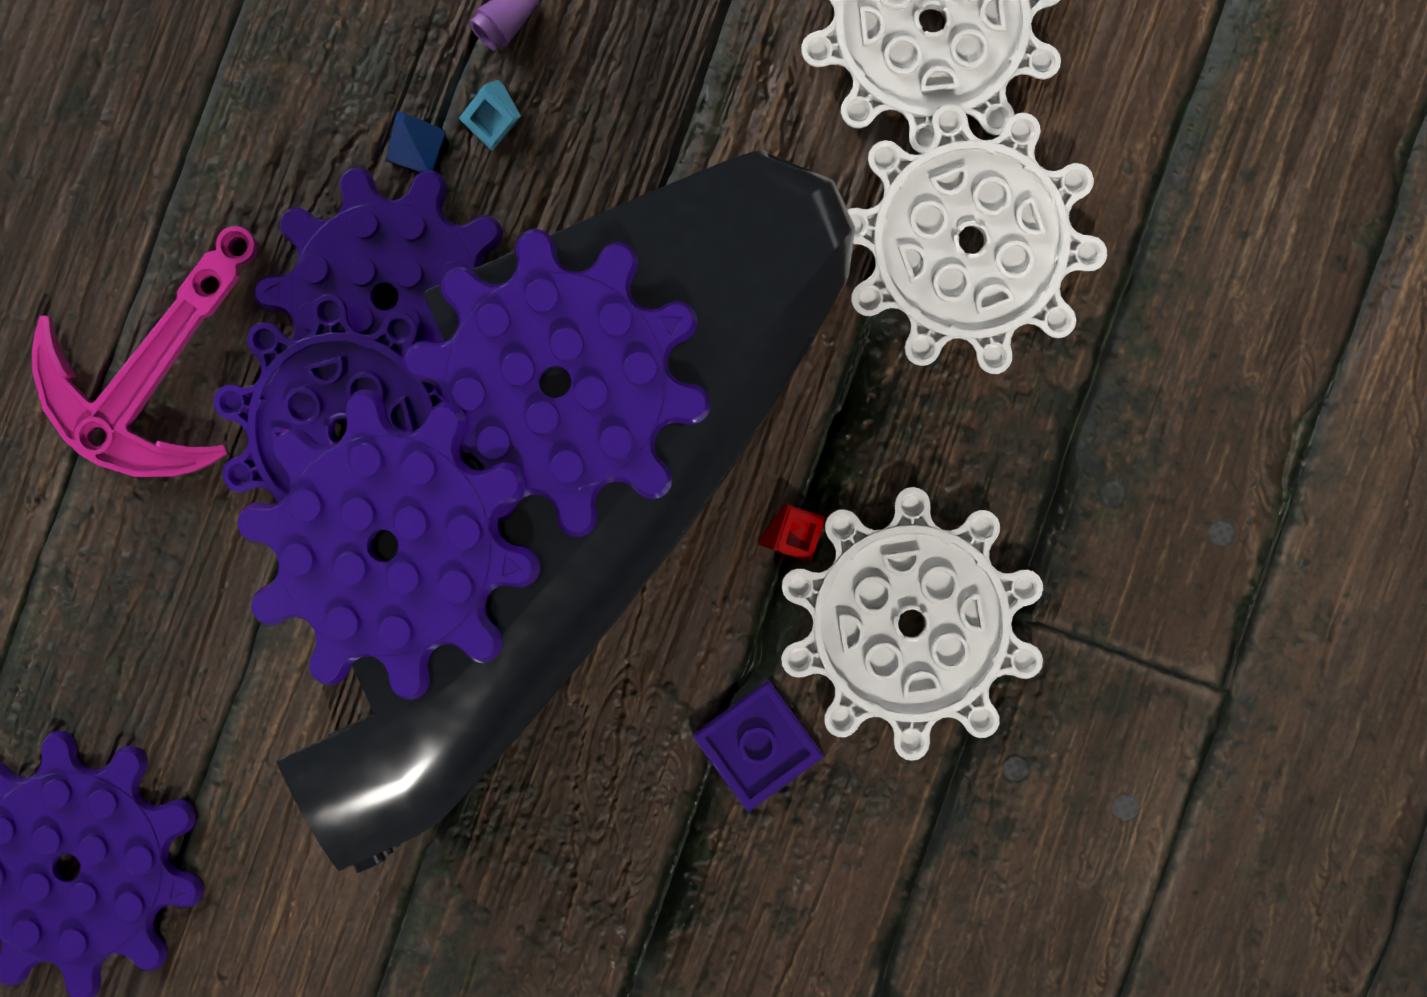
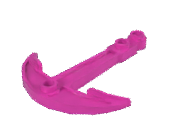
[32,226,258,477]

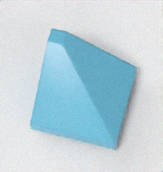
[459,80,521,151]

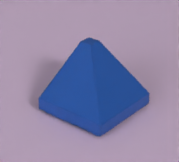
[386,111,446,172]

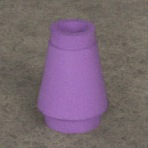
[469,0,540,51]

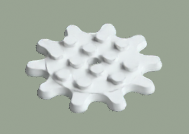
[801,0,1061,154]
[847,104,1107,374]
[781,487,1043,761]

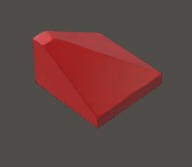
[758,504,826,562]

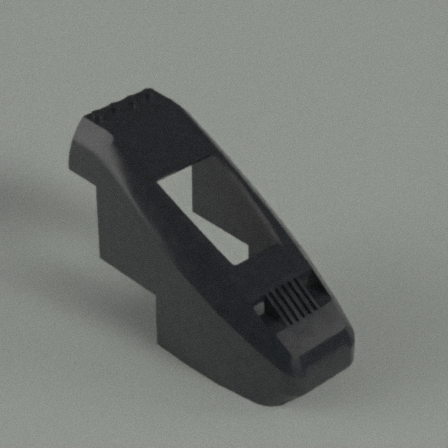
[276,150,855,873]

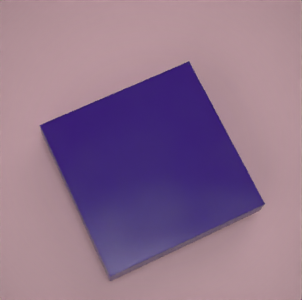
[692,679,824,812]

